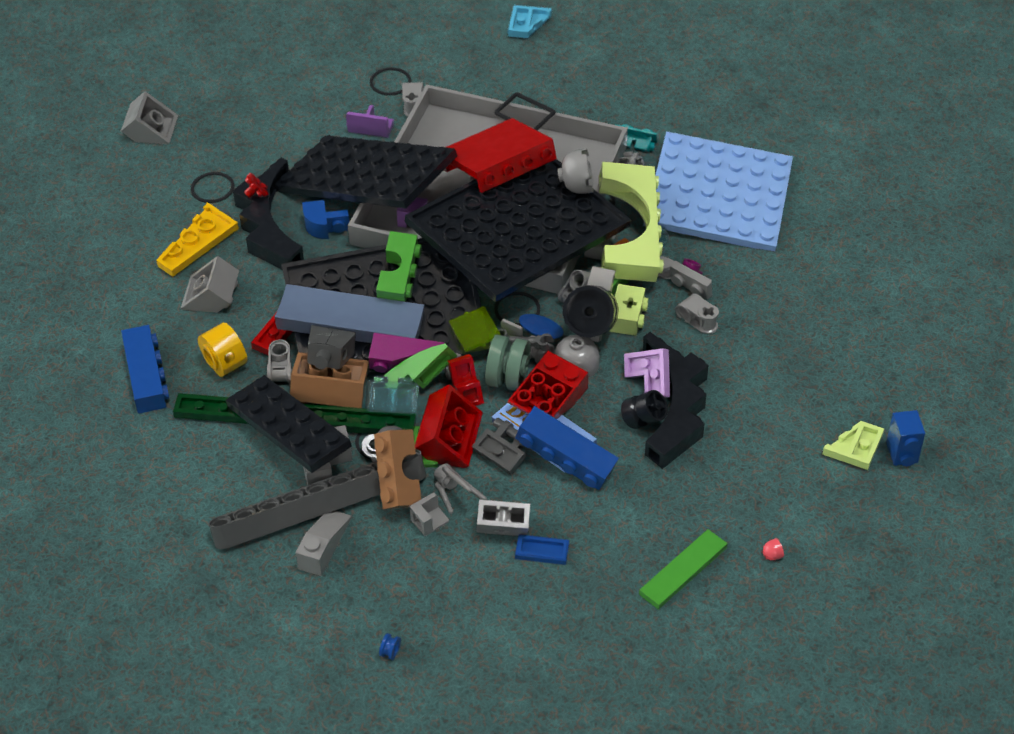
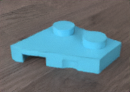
[508,5,552,38]

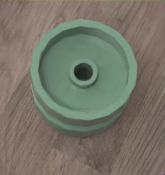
[485,334,531,391]

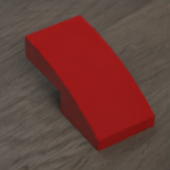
[447,354,484,406]

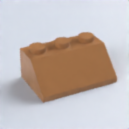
[290,352,369,408]

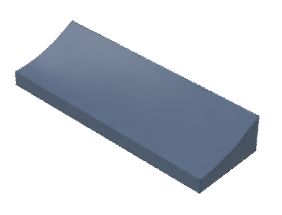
[274,284,425,343]

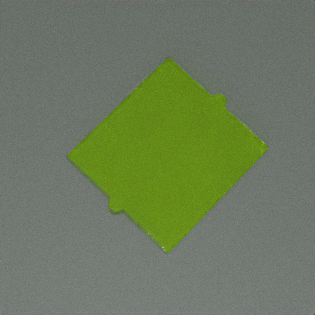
[449,306,501,352]

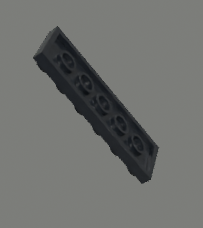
[226,375,352,473]

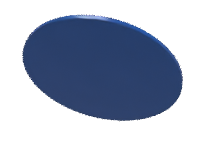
[519,314,564,339]

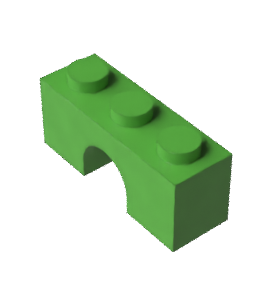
[376,231,422,302]

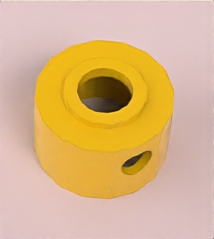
[198,322,248,377]

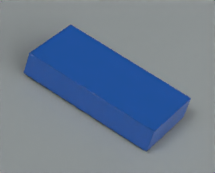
[515,534,569,565]

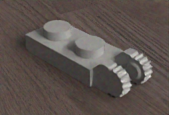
[658,256,712,300]

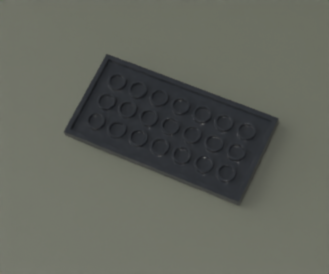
[274,135,458,209]

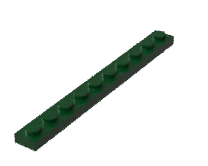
[173,393,416,434]

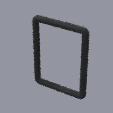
[494,92,556,131]

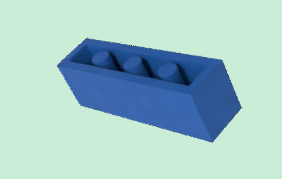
[121,325,169,414]
[515,406,619,490]

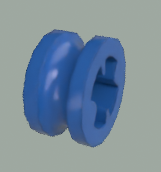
[379,633,401,660]

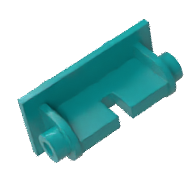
[615,124,658,152]

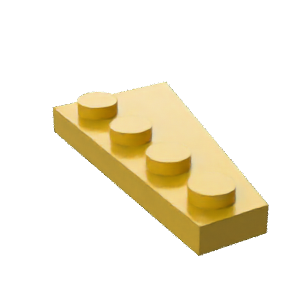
[156,202,239,277]

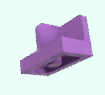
[346,105,394,138]

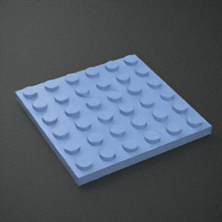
[643,131,793,251]

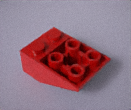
[508,350,588,419]

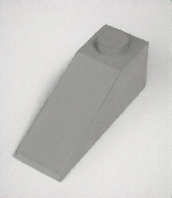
[295,511,352,576]

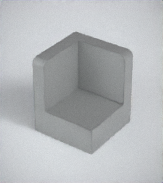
[410,492,449,536]

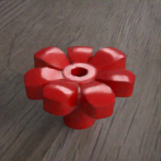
[244,173,268,198]

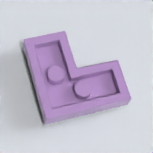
[624,349,670,398]

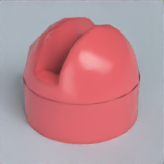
[763,538,784,561]

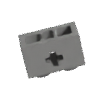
[476,500,530,536]

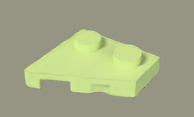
[822,421,884,470]

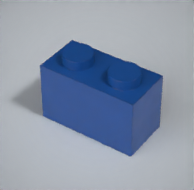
[886,410,925,466]

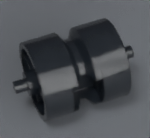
[621,390,668,429]

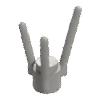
[434,464,487,514]

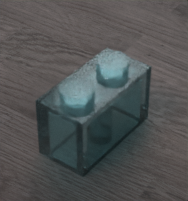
[365,376,419,414]

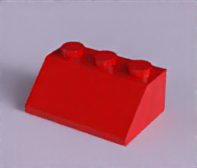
[415,384,483,468]

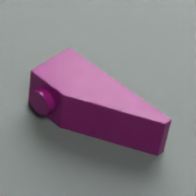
[368,333,444,373]

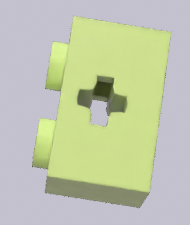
[609,284,649,336]

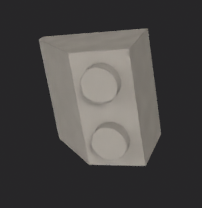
[121,91,178,144]
[181,256,239,313]

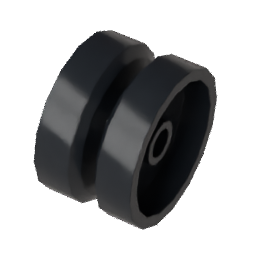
[562,285,619,338]

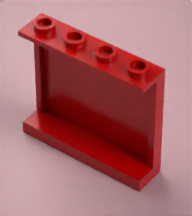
[444,118,557,193]

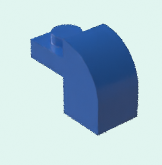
[302,200,349,239]

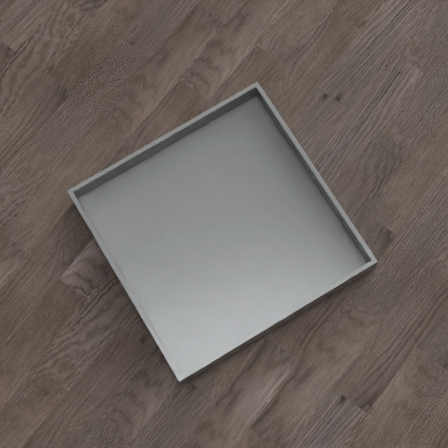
[348,85,628,294]

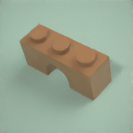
[374,429,421,509]

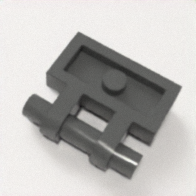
[472,418,532,475]

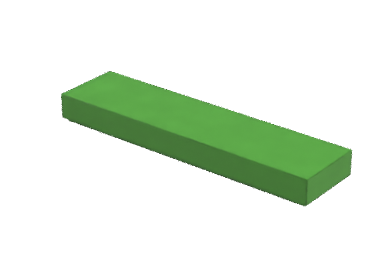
[639,529,728,610]

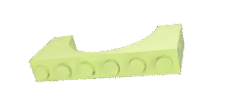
[599,162,664,282]

